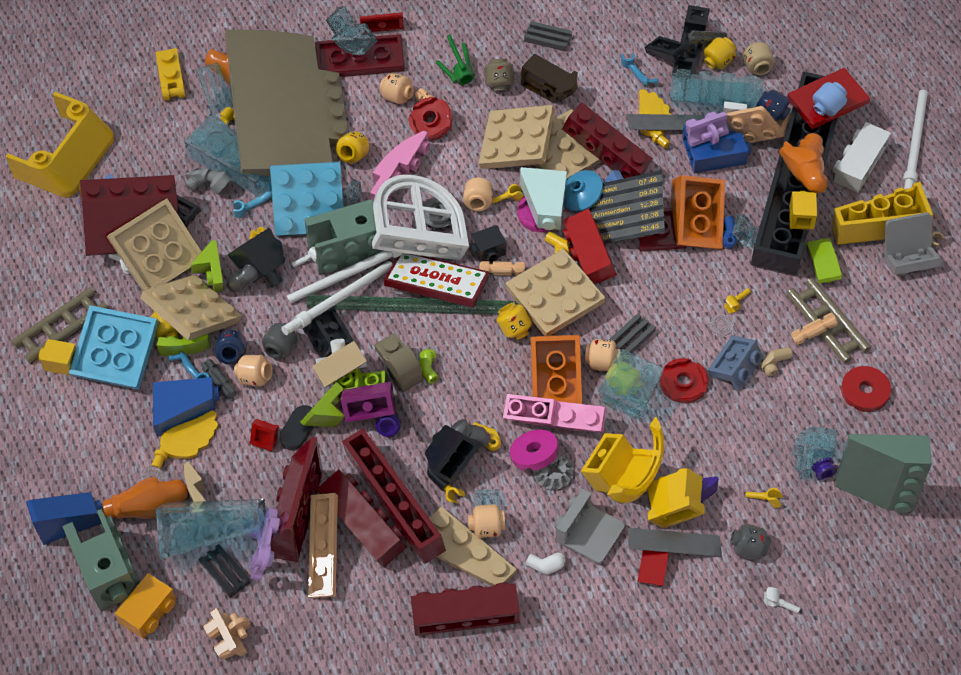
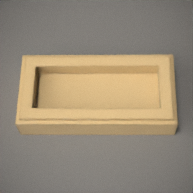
[312,341,367,388]

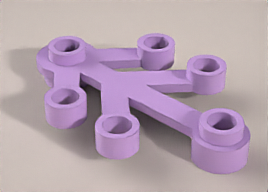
[248,507,280,581]

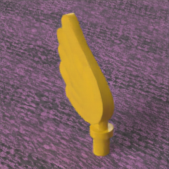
[638,89,672,149]
[151,410,218,471]

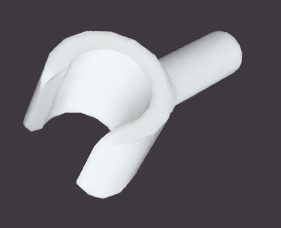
[292,246,317,268]
[764,587,800,614]

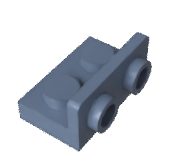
[708,335,763,391]

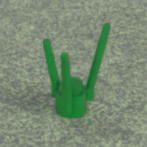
[436,35,475,85]

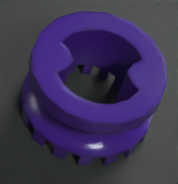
[812,457,838,480]

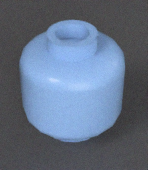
[812,82,847,116]

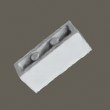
[832,122,891,193]

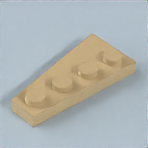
[406,506,517,586]

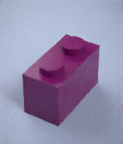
[341,382,396,422]

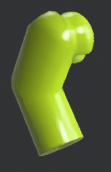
[418,349,439,384]

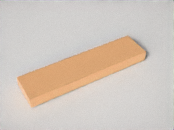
[308,493,338,598]

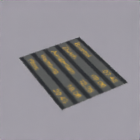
[589,170,665,244]

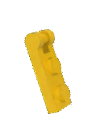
[155,48,186,101]

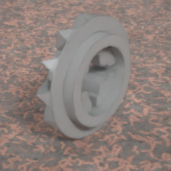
[423,198,452,230]
[533,454,574,490]

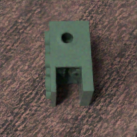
[304,199,384,275]
[62,509,140,611]

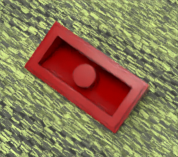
[360,12,404,33]

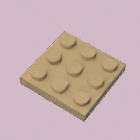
[478,105,556,169]
[536,109,602,180]
[106,198,202,292]
[505,249,605,336]
[141,275,242,340]

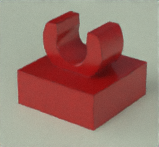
[249,419,279,451]

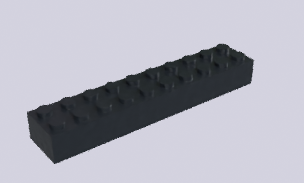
[751,71,838,276]

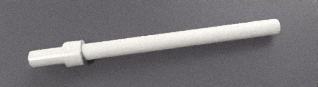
[903,90,928,189]
[287,250,403,304]
[281,261,393,335]

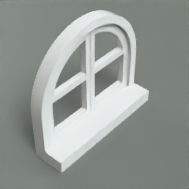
[372,175,469,260]

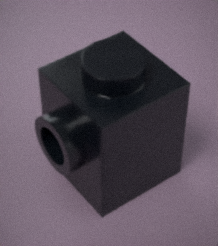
[469,225,506,263]

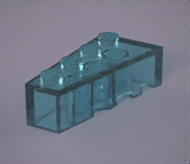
[670,69,764,108]
[184,112,271,197]
[156,499,266,560]

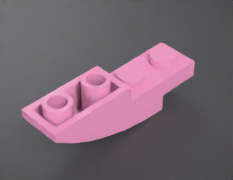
[370,131,430,202]
[503,394,607,433]

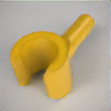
[220,107,235,124]
[492,184,524,204]
[724,288,751,314]
[746,488,783,508]

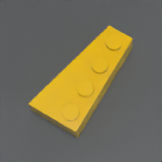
[831,182,933,245]

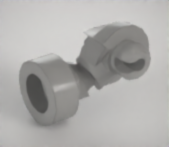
[185,167,232,194]

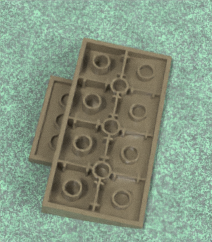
[225,30,348,177]

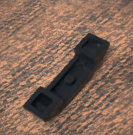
[672,5,710,80]

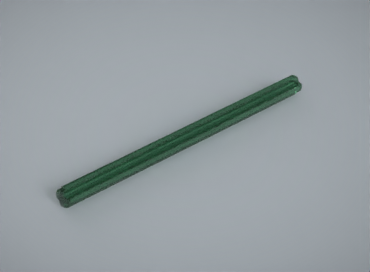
[306,295,518,314]

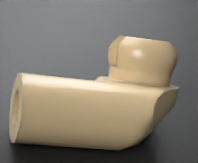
[761,347,792,376]

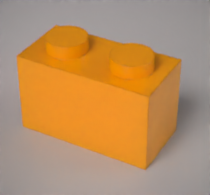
[115,573,176,639]

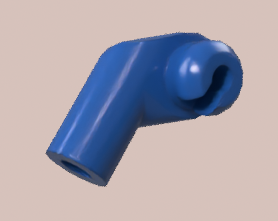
[723,215,740,249]

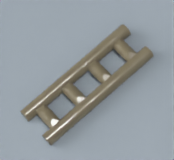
[786,278,871,364]
[11,287,109,364]

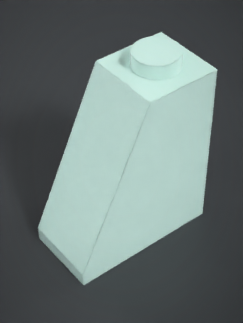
[520,167,567,230]

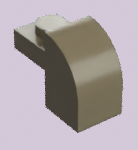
[374,333,423,393]

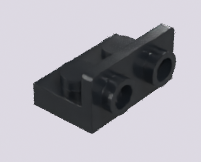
[303,306,354,358]

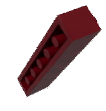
[342,428,446,564]

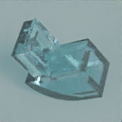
[326,6,377,55]
[792,427,838,481]

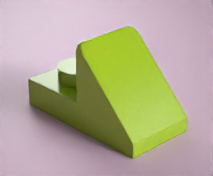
[191,240,223,292]
[300,382,345,427]

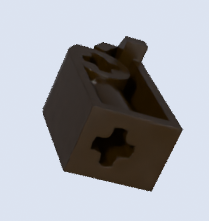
[521,53,578,103]

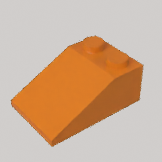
[671,175,725,249]
[531,335,582,404]

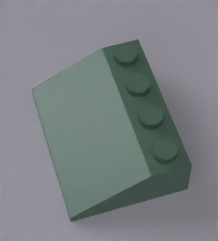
[834,434,932,514]

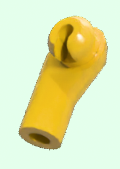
[545,231,570,255]
[473,422,501,451]

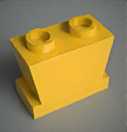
[647,468,705,528]

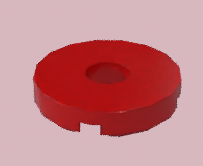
[408,97,453,141]
[659,358,709,403]
[841,366,891,412]

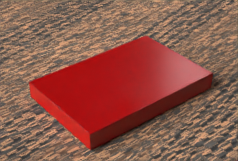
[787,67,870,129]

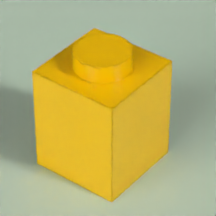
[790,191,817,230]
[39,339,76,376]

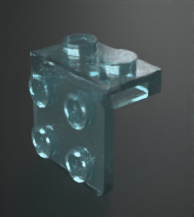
[598,349,663,419]

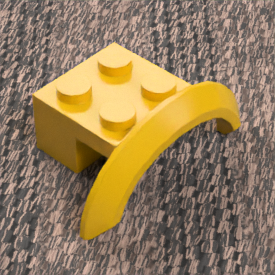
[581,417,664,503]

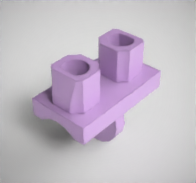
[686,111,729,147]

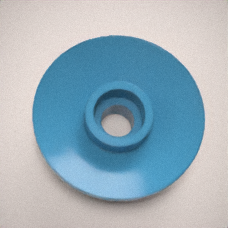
[564,170,603,212]

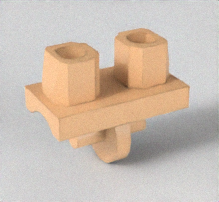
[203,608,250,660]

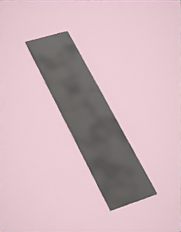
[626,114,706,130]
[628,528,722,557]

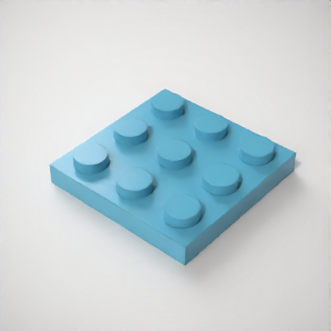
[270,161,344,236]
[69,305,160,390]

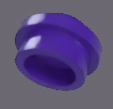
[376,414,401,437]

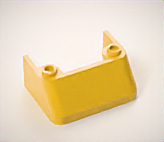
[5,92,114,198]

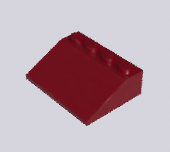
[79,175,178,256]
[270,437,323,562]

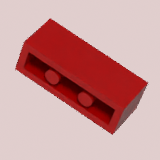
[563,209,617,285]

